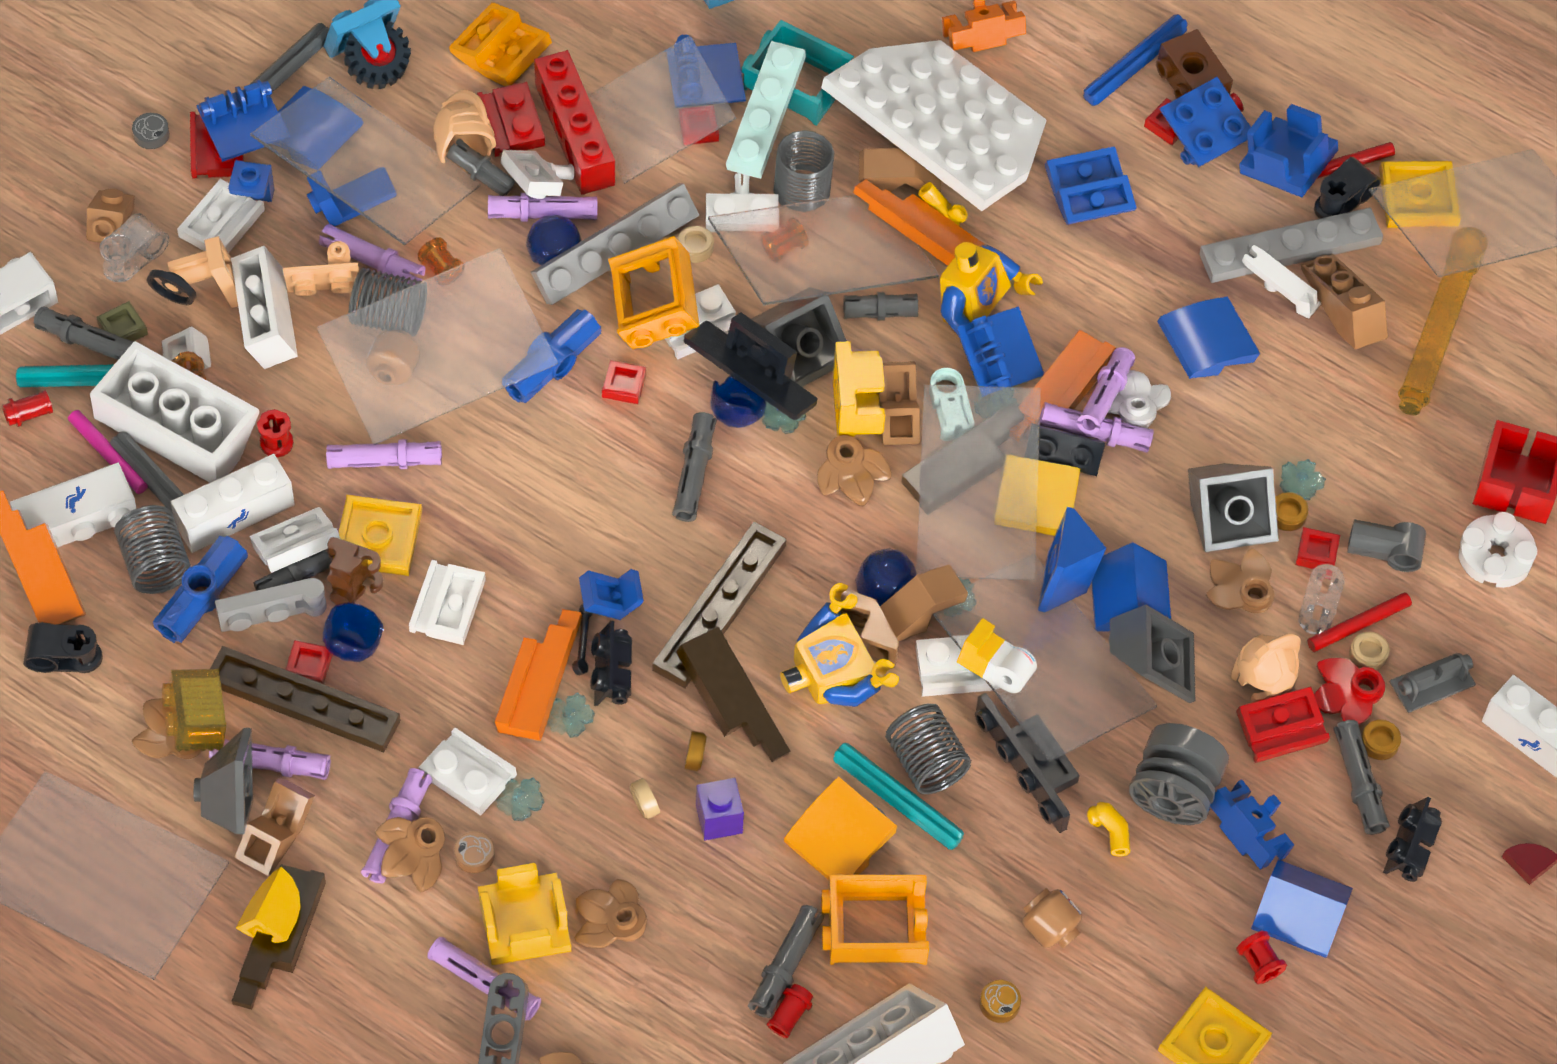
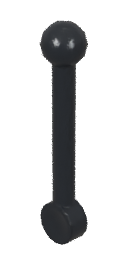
[572,604,593,676]

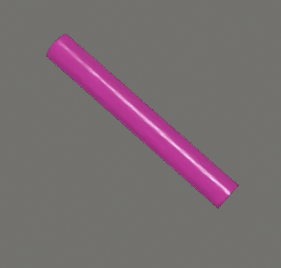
[68,410,148,494]

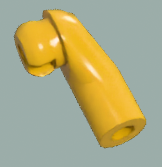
[918,182,968,226]
[1087,802,1130,856]

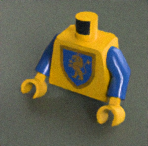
[940,242,1043,335]
[780,583,899,707]

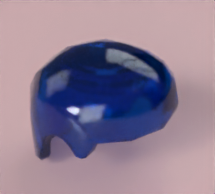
[525,214,582,265]
[710,376,766,428]
[855,548,917,606]
[322,602,384,662]

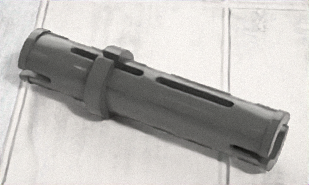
[34,306,133,360]
[672,412,717,522]
[1334,720,1390,835]
[748,905,824,1018]

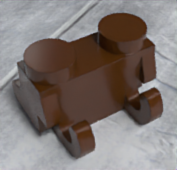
[327,537,383,608]

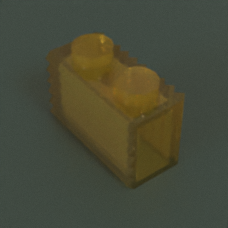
[162,669,226,752]

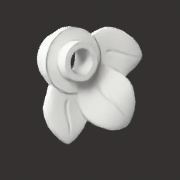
[1108,370,1171,428]

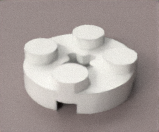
[1459,512,1537,588]

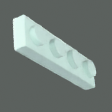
[726,41,806,179]

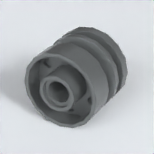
[1129,723,1229,825]

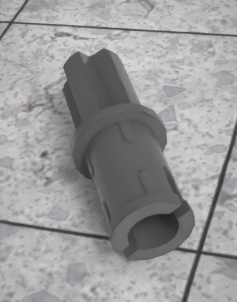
[446,139,515,196]

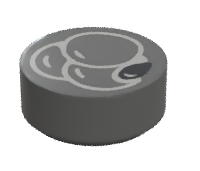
[132,113,170,149]

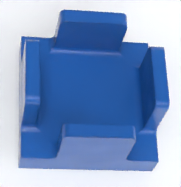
[1239,104,1339,198]

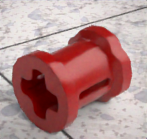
[257,409,294,458]
[1236,931,1287,984]

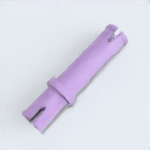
[488,193,597,222]
[319,224,426,286]
[1077,347,1135,434]
[1039,402,1154,453]
[326,439,442,469]
[209,737,331,780]
[361,768,432,884]
[427,937,541,1021]

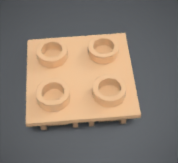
[283,241,361,296]

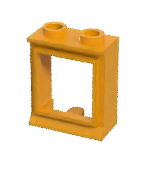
[608,236,700,349]
[821,875,929,965]

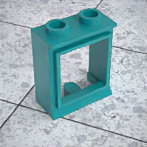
[741,20,854,126]

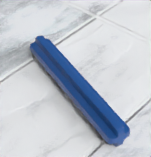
[1083,14,1188,106]

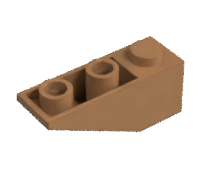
[1301,254,1388,349]

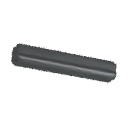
[250,23,329,92]
[110,432,184,514]

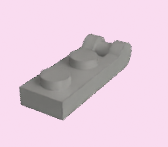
[215,578,327,632]

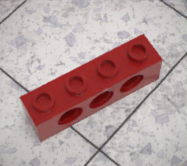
[534,50,615,195]

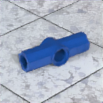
[502,309,601,404]
[153,536,248,643]

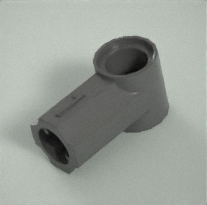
[1347,519,1426,572]

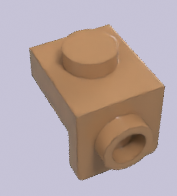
[86,189,135,246]

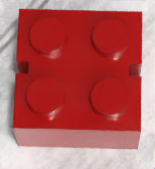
[1472,420,1557,524]

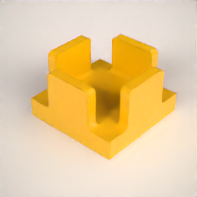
[832,341,885,437]
[478,863,571,965]

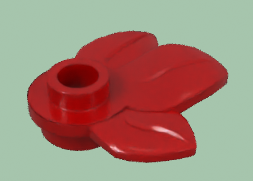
[1314,658,1385,724]

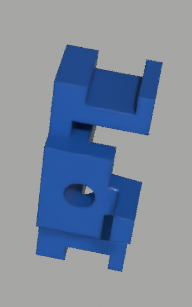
[1210,780,1294,870]

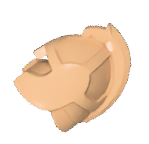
[433,90,496,173]
[1231,634,1301,703]

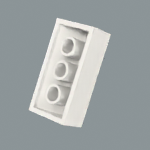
[90,341,259,483]
[783,983,965,1064]

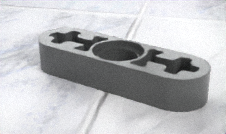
[478,973,529,1064]

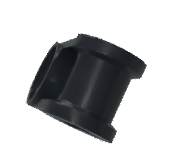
[1314,157,1381,219]
[23,622,103,673]

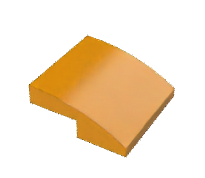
[449,2,552,86]
[784,776,897,881]

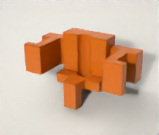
[942,0,1026,52]

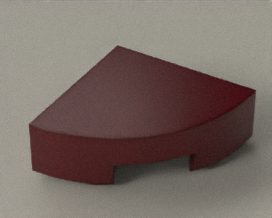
[1502,843,1557,885]

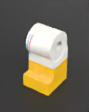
[957,618,1037,693]

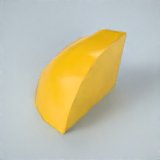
[236,866,301,943]

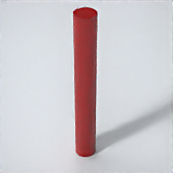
[1317,142,1395,179]
[1307,592,1412,653]

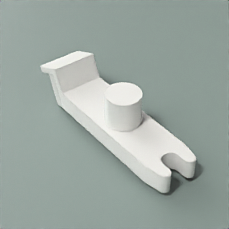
[1242,245,1321,319]

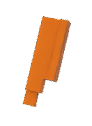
[853,179,985,266]
[1010,330,1116,442]
[0,491,86,625]
[495,609,582,741]

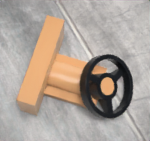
[146,236,238,308]

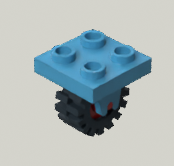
[323,0,411,89]

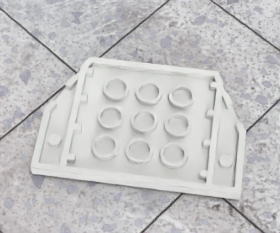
[821,40,1047,211]

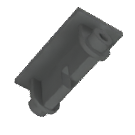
[1389,653,1476,713]

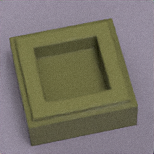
[96,301,148,342]

